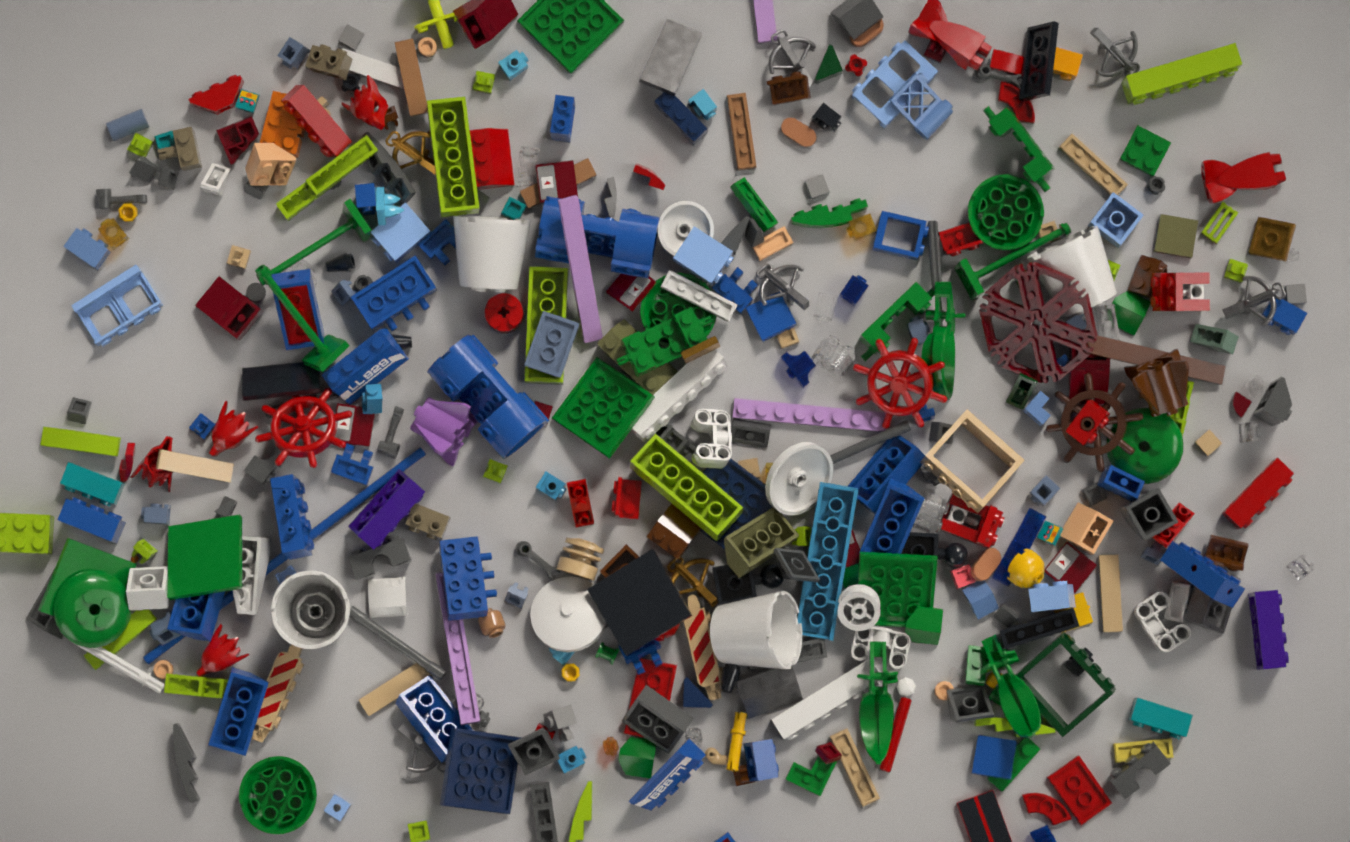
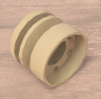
[556,537,604,581]

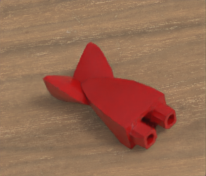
[908,0,992,71]
[1201,152,1286,204]

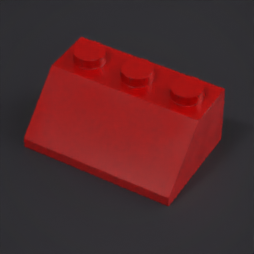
[470,128,515,190]

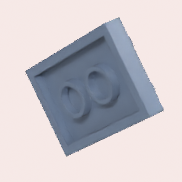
[524,311,580,378]

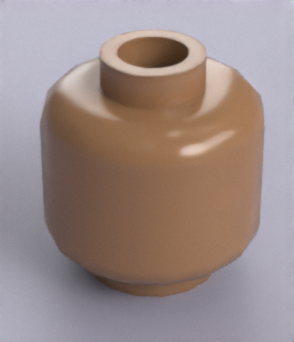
[478,608,506,638]

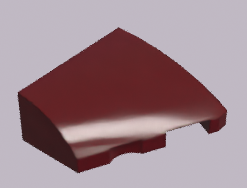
[216,116,259,165]

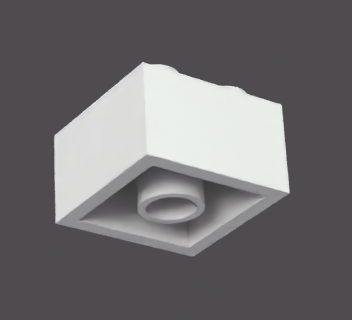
[126,566,169,610]

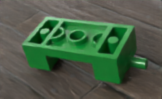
[983,106,1055,193]
[859,282,935,362]
[616,307,713,377]

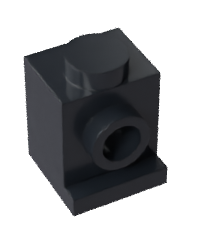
[811,102,842,132]
[1062,647,1094,677]

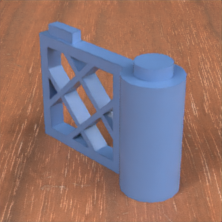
[889,73,953,140]

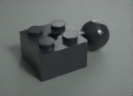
[901,532,968,572]
[712,564,784,605]

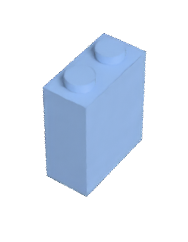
[371,202,431,263]
[673,226,734,286]

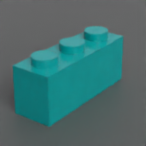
[60,462,125,507]
[1128,698,1193,740]

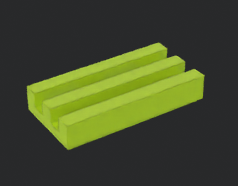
[1201,202,1239,244]

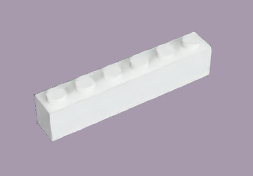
[631,350,728,443]
[771,658,880,740]

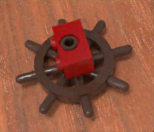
[1046,373,1143,472]

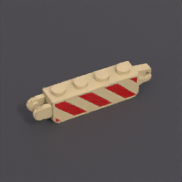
[684,594,722,700]
[252,644,304,743]

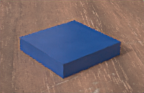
[745,291,797,342]
[972,735,1017,780]

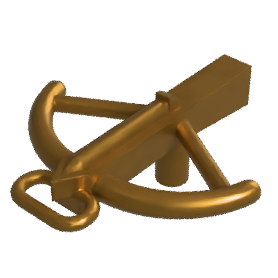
[385,131,435,174]
[667,557,718,607]

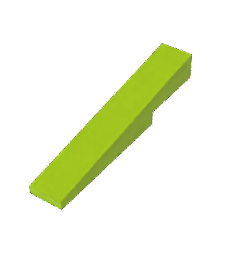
[276,135,379,221]

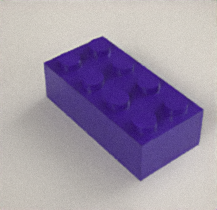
[348,469,425,550]
[1248,590,1289,670]

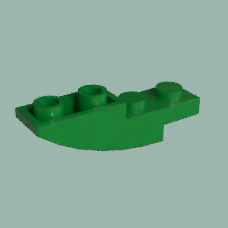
[790,198,868,228]

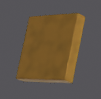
[1248,217,1296,262]
[681,336,720,364]

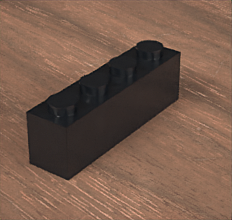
[998,608,1079,649]

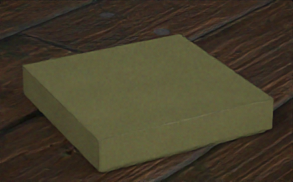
[1154,214,1198,258]

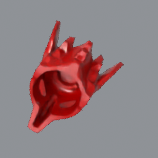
[341,75,388,130]
[209,401,258,457]
[130,436,173,492]
[196,624,249,677]

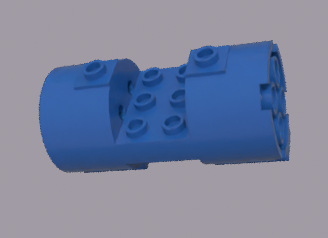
[535,196,660,278]
[427,335,549,459]

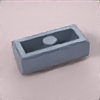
[106,109,150,141]

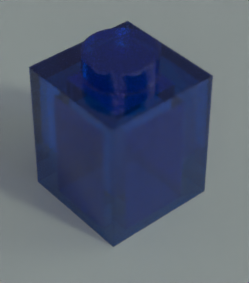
[839,275,869,306]

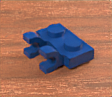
[418,219,456,266]
[712,267,758,314]
[331,444,374,485]
[618,640,663,675]

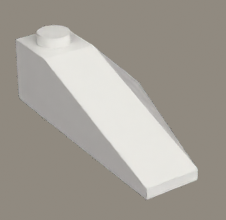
[233,536,271,615]

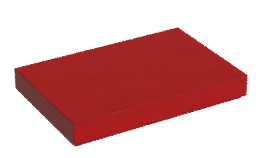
[1047,755,1112,825]

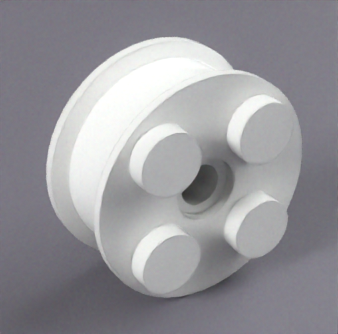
[838,584,880,631]

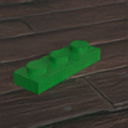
[730,177,778,232]
[987,737,1040,792]

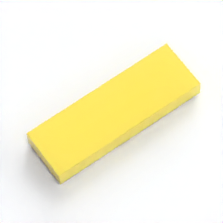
[1113,738,1174,763]

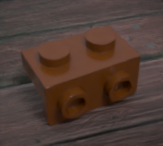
[766,72,811,106]
[1128,255,1168,300]
[1205,535,1249,571]

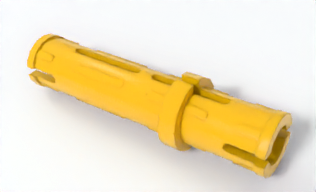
[726,712,747,772]

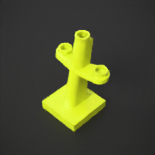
[414,0,457,49]

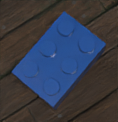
[57,497,126,543]

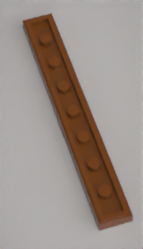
[1088,336,1226,385]

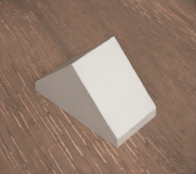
[200,163,231,197]

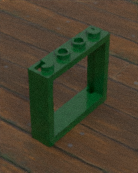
[1015,632,1116,737]

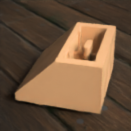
[245,143,296,186]
[1060,503,1113,555]

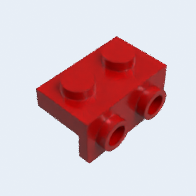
[938,222,983,257]

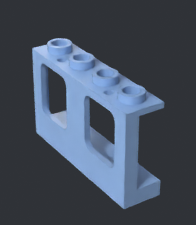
[851,40,938,129]
[71,265,163,346]

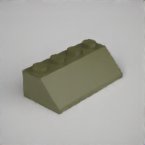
[597,319,678,395]
[724,508,799,578]

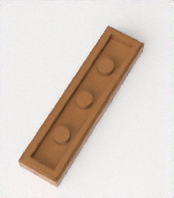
[394,38,427,117]
[727,93,757,171]
[520,158,597,209]

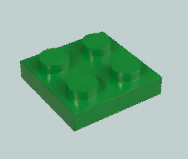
[1119,125,1171,177]

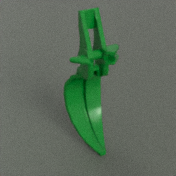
[921,282,966,400]
[980,634,1041,739]
[857,641,898,764]

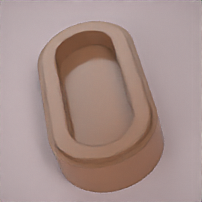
[850,19,884,47]
[781,117,816,148]
[971,548,1001,581]

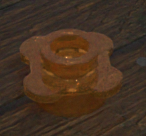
[603,736,619,756]

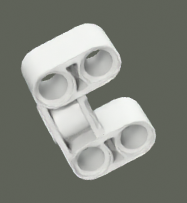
[691,409,732,469]
[1134,592,1191,652]
[850,626,910,669]

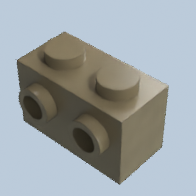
[305,44,353,80]
[405,504,451,541]

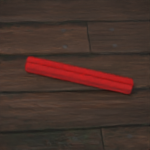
[880,697,912,772]

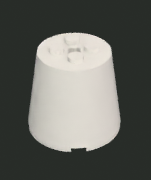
[453,216,531,293]
[1027,226,1117,317]
[271,571,350,649]
[710,591,802,669]

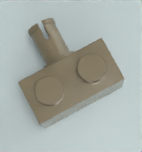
[158,127,202,171]

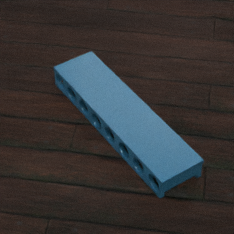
[797,482,858,641]

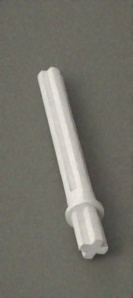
[73,643,165,694]

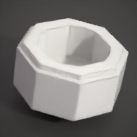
[896,677,916,697]

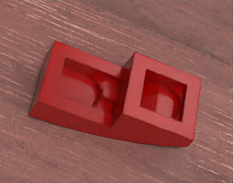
[990,49,1024,75]

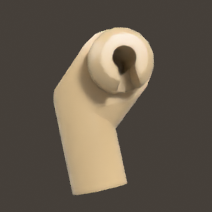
[705,747,729,765]

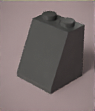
[1119,488,1178,541]

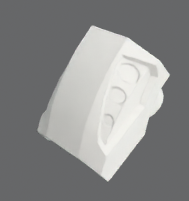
[368,577,408,618]

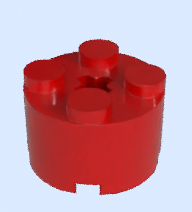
[485,293,524,334]

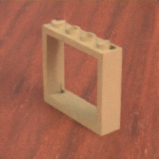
[920,409,1025,513]

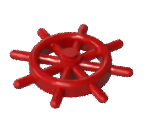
[853,338,947,429]
[255,388,352,468]

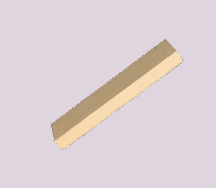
[1059,134,1128,195]
[156,450,234,483]
[1098,554,1123,632]
[359,663,433,716]
[830,728,880,807]

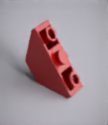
[188,75,244,115]
[566,479,594,528]
[1152,502,1195,548]

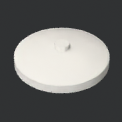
[765,442,833,515]
[530,576,607,652]

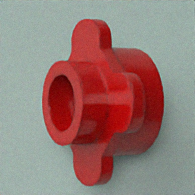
[845,54,867,77]

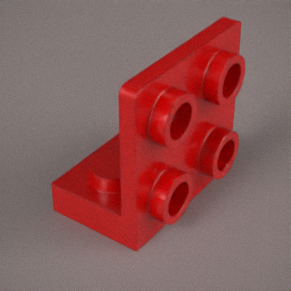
[612,477,642,520]

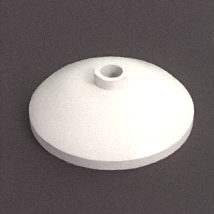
[657,201,714,256]

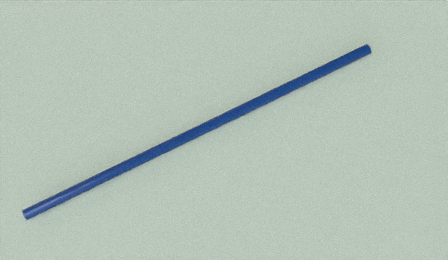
[143,447,426,664]

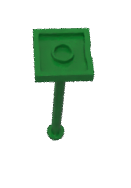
[257,199,371,286]
[954,223,1071,301]
[255,265,350,372]

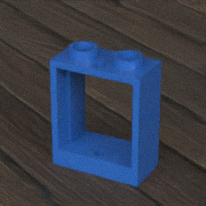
[550,95,576,143]
[872,211,929,260]

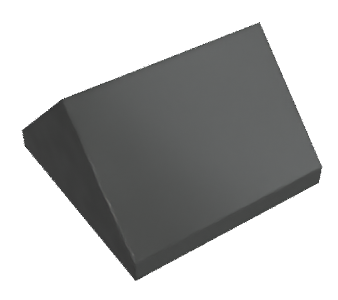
[830,0,883,40]
[946,685,994,723]
[508,728,560,776]

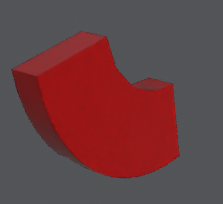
[998,81,1035,124]
[1022,793,1071,825]

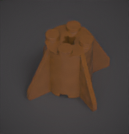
[1124,349,1189,417]

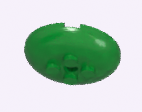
[968,174,1044,250]
[640,273,717,347]
[1106,407,1184,484]
[53,570,132,648]
[239,756,317,834]

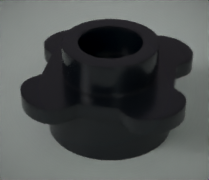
[341,74,361,92]

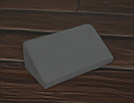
[731,418,771,447]

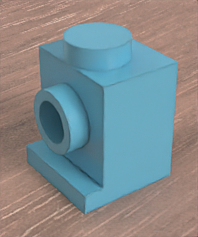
[498,50,529,80]
[688,89,717,121]

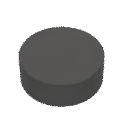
[246,283,266,302]

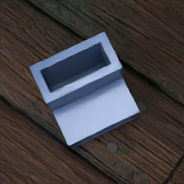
[1023,391,1051,426]
[962,580,999,620]

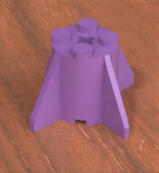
[410,397,479,466]

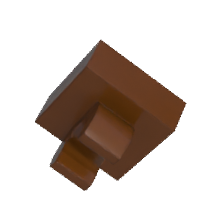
[384,106,399,130]
[733,764,755,786]

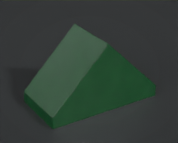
[814,44,843,84]
[1006,373,1038,410]

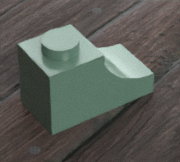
[1190,324,1239,355]

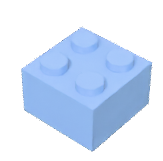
[1088,192,1144,248]
[1029,581,1076,612]

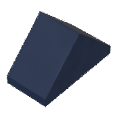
[683,677,713,708]

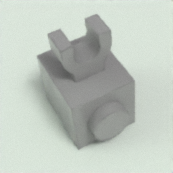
[543,705,577,743]

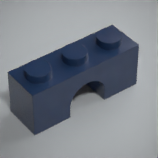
[654,92,708,145]

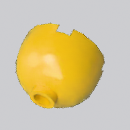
[1007,549,1045,588]

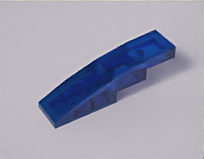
[992,508,1047,587]

